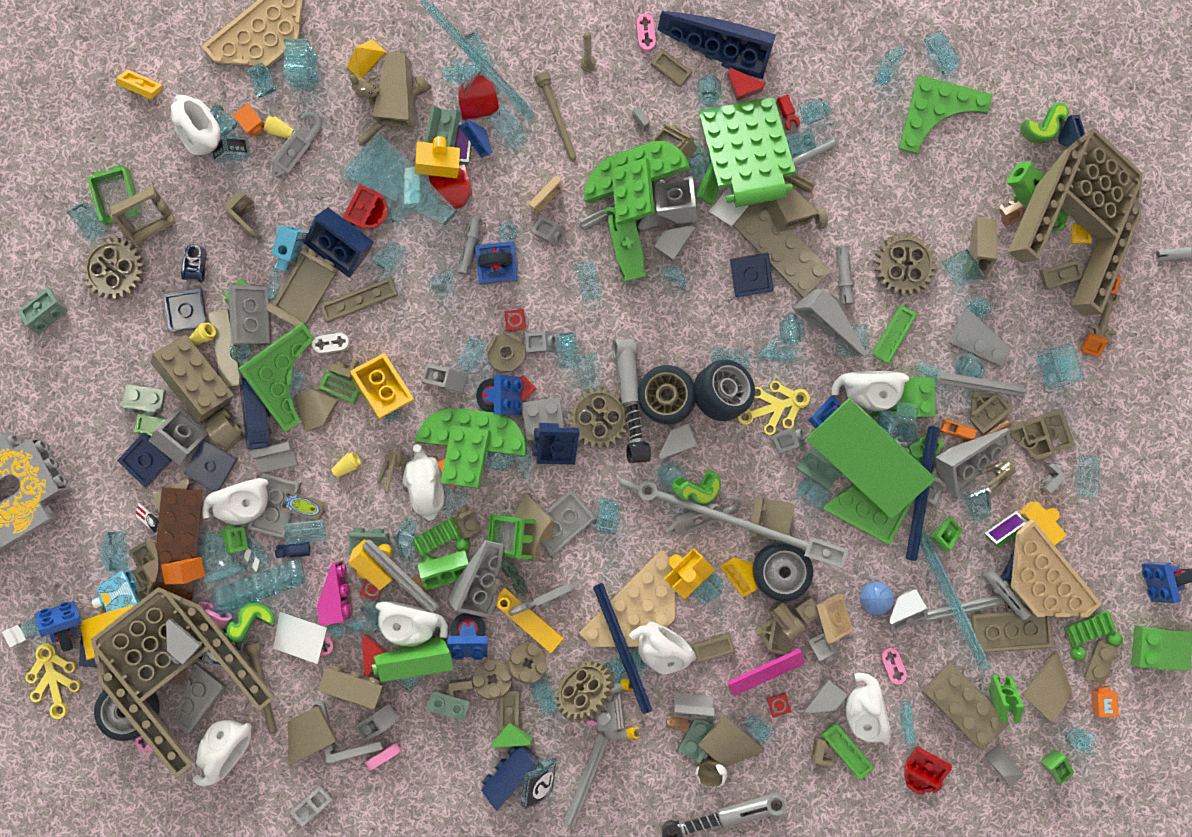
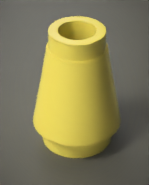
[263,116,294,139]
[188,323,216,346]
[331,452,361,478]

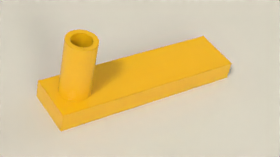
[495,588,564,653]

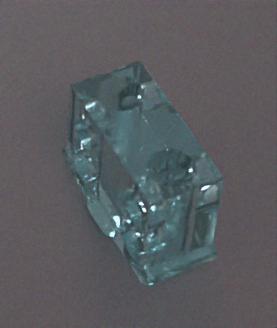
[457,336,487,373]

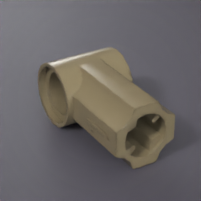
[769,601,807,642]

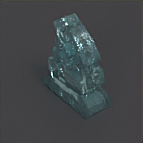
[198,531,248,584]

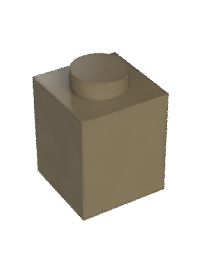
[793,596,819,625]

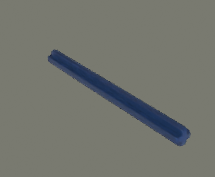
[906,426,940,561]
[593,583,652,714]

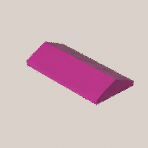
[727,648,805,697]

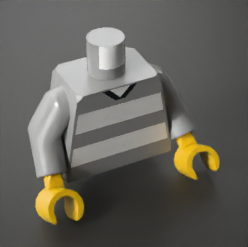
[596,678,640,740]

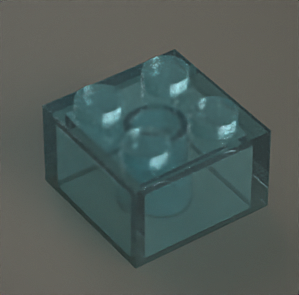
[1037,342,1085,389]

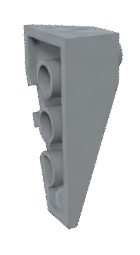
[792,289,867,356]
[936,428,1011,497]
[448,540,503,618]

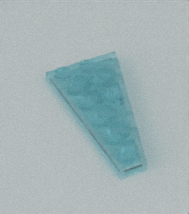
[340,133,458,225]

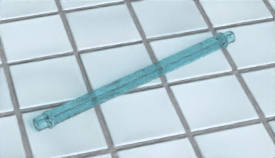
[420,0,535,120]
[920,529,990,672]

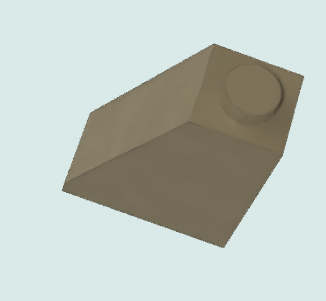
[764,180,818,231]
[966,218,997,280]

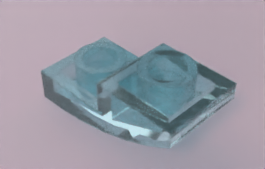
[924,30,961,74]
[326,618,369,637]

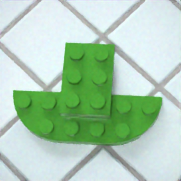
[584,141,690,225]
[415,408,527,489]

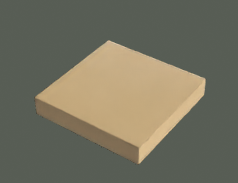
[529,175,562,215]
[816,594,853,643]

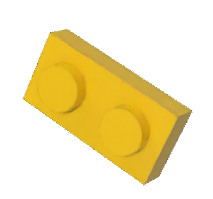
[117,69,162,99]

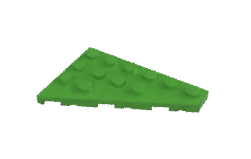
[822,433,945,545]

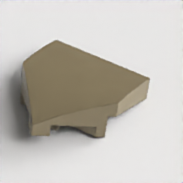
[294,389,339,432]
[970,391,1013,434]
[755,617,793,655]

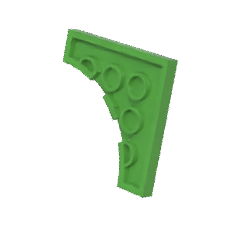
[898,75,993,154]
[238,323,315,432]

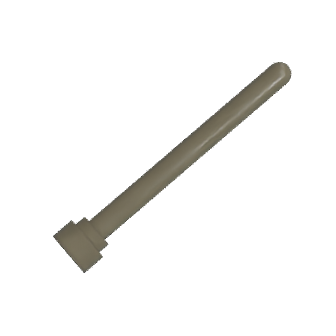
[580,32,596,72]
[534,71,577,161]
[358,76,431,145]
[244,641,277,735]

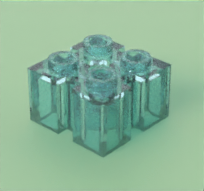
[283,39,318,89]

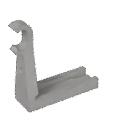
[311,700,386,764]

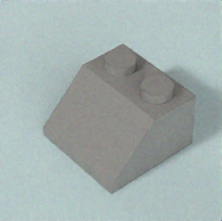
[654,176,698,224]
[149,407,208,466]

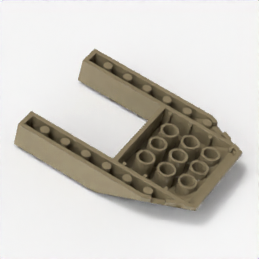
[1008,128,1142,316]
[91,587,276,778]

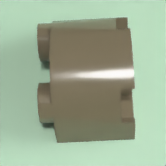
[203,408,244,452]

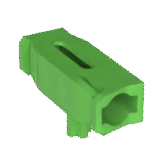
[1007,161,1069,232]
[604,207,648,282]

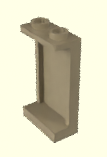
[266,249,338,327]

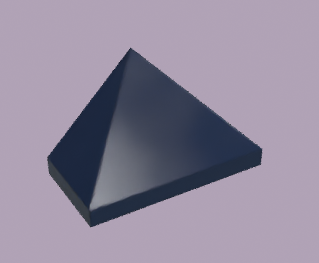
[1058,115,1085,147]

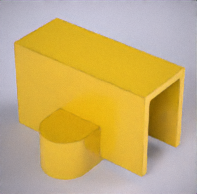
[414,137,460,178]
[1018,502,1067,545]
[348,539,393,590]
[664,548,715,600]

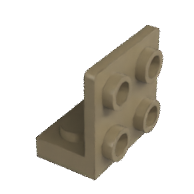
[223,189,262,240]
[749,497,794,541]

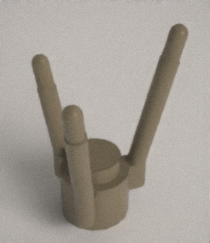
[377,450,408,493]
[978,461,1016,506]

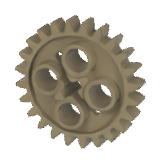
[873,233,938,296]
[80,237,146,300]
[567,386,629,449]
[554,660,615,723]

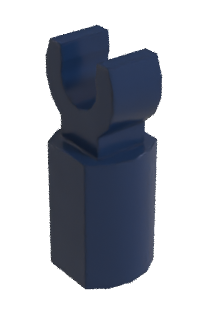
[275,541,311,558]

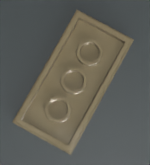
[971,609,1053,654]

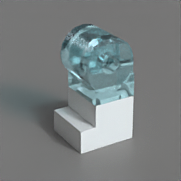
[2,616,39,648]

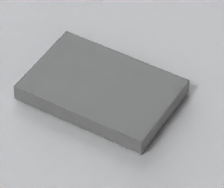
[229,285,270,345]
[247,473,301,539]
[541,489,596,556]

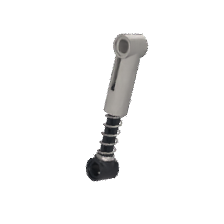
[612,339,651,463]
[661,792,787,837]

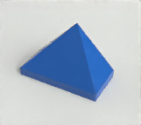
[459,120,492,158]

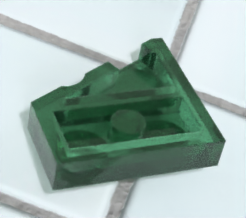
[501,558,530,596]

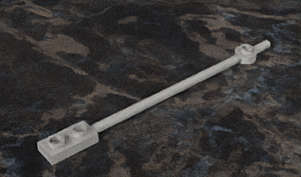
[619,478,849,569]

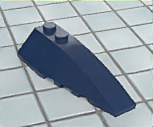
[657,11,776,79]

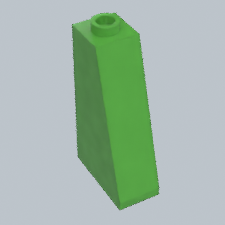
[372,636,454,682]

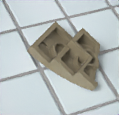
[1007,408,1075,460]
[508,493,554,562]
[129,538,159,601]
[1021,651,1072,723]
[288,705,338,765]
[698,715,764,767]

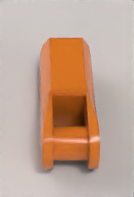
[939,419,977,441]

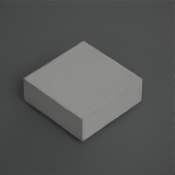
[632,106,650,130]

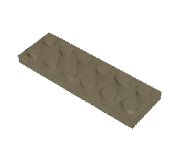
[732,202,831,298]

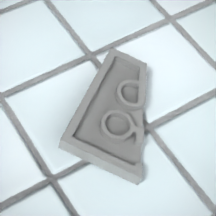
[948,307,1011,366]
[174,662,226,734]

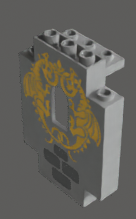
[0,432,72,552]

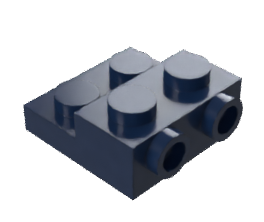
[532,423,580,465]

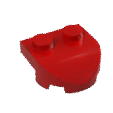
[458,75,500,120]
[428,165,472,210]
[342,184,388,230]
[904,746,952,795]

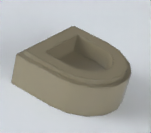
[814,208,828,229]

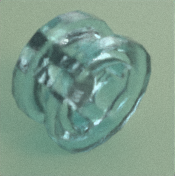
[499,223,517,241]
[229,344,250,361]

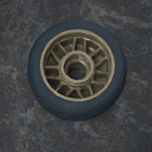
[638,365,696,424]

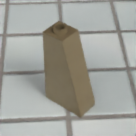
[372,51,415,128]

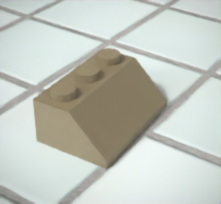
[318,664,385,709]

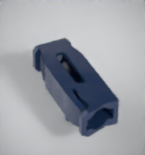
[239,374,272,449]

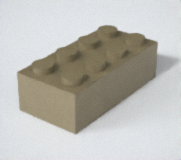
[150,335,234,423]
[921,663,1010,751]

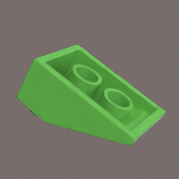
[872,378,935,418]
[1131,625,1192,671]

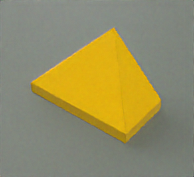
[347,40,386,78]
[720,557,757,597]

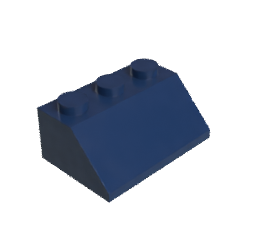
[304,207,374,278]
[481,746,539,811]

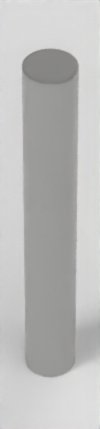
[793,139,837,166]

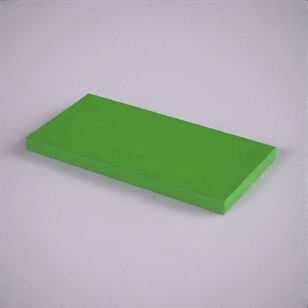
[807,397,935,519]

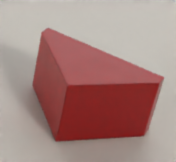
[727,68,765,101]
[362,634,388,676]

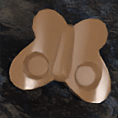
[666,717,689,734]

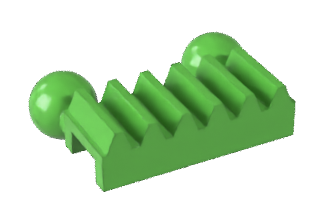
[411,517,471,563]
[1063,610,1123,661]

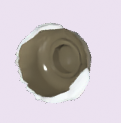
[695,759,727,788]

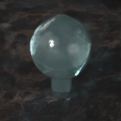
[430,270,454,296]

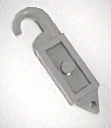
[271,112,322,178]
[667,495,740,535]
[509,580,581,616]

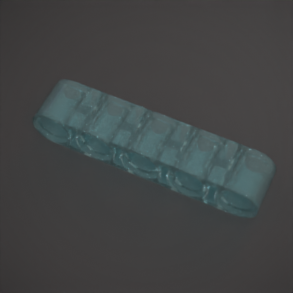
[212,560,305,614]

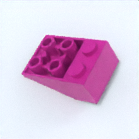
[317,560,353,626]

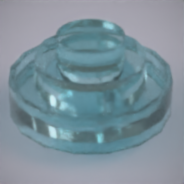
[485,452,513,471]

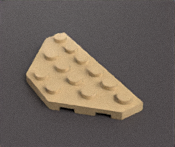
[202,0,303,68]
[1011,519,1102,617]
[579,550,675,647]

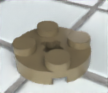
[487,333,526,372]
[507,644,547,684]
[473,659,512,700]

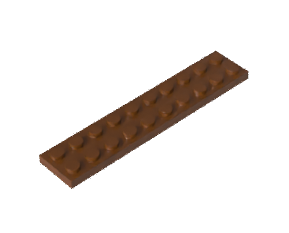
[152,487,203,685]

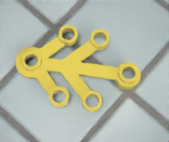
[737,381,810,435]
[25,643,81,719]

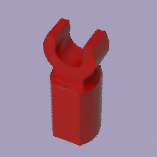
[777,94,800,131]

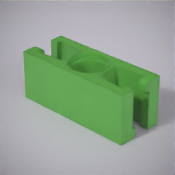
[418,550,469,591]
[989,675,1024,723]

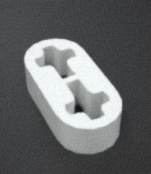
[312,333,350,354]

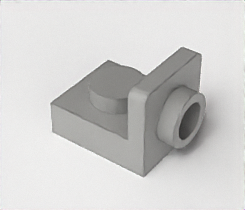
[531,215,565,247]
[525,331,557,353]
[772,424,805,454]
[1040,463,1067,494]
[808,633,838,666]

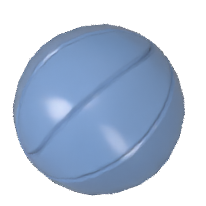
[859,581,895,616]

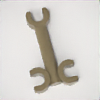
[1085,295,1120,345]

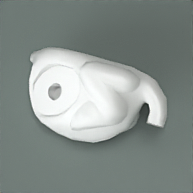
[171,95,221,155]
[832,371,909,412]
[403,444,444,521]
[201,478,269,525]
[376,601,448,647]
[629,622,697,675]
[845,673,891,745]
[193,720,252,787]

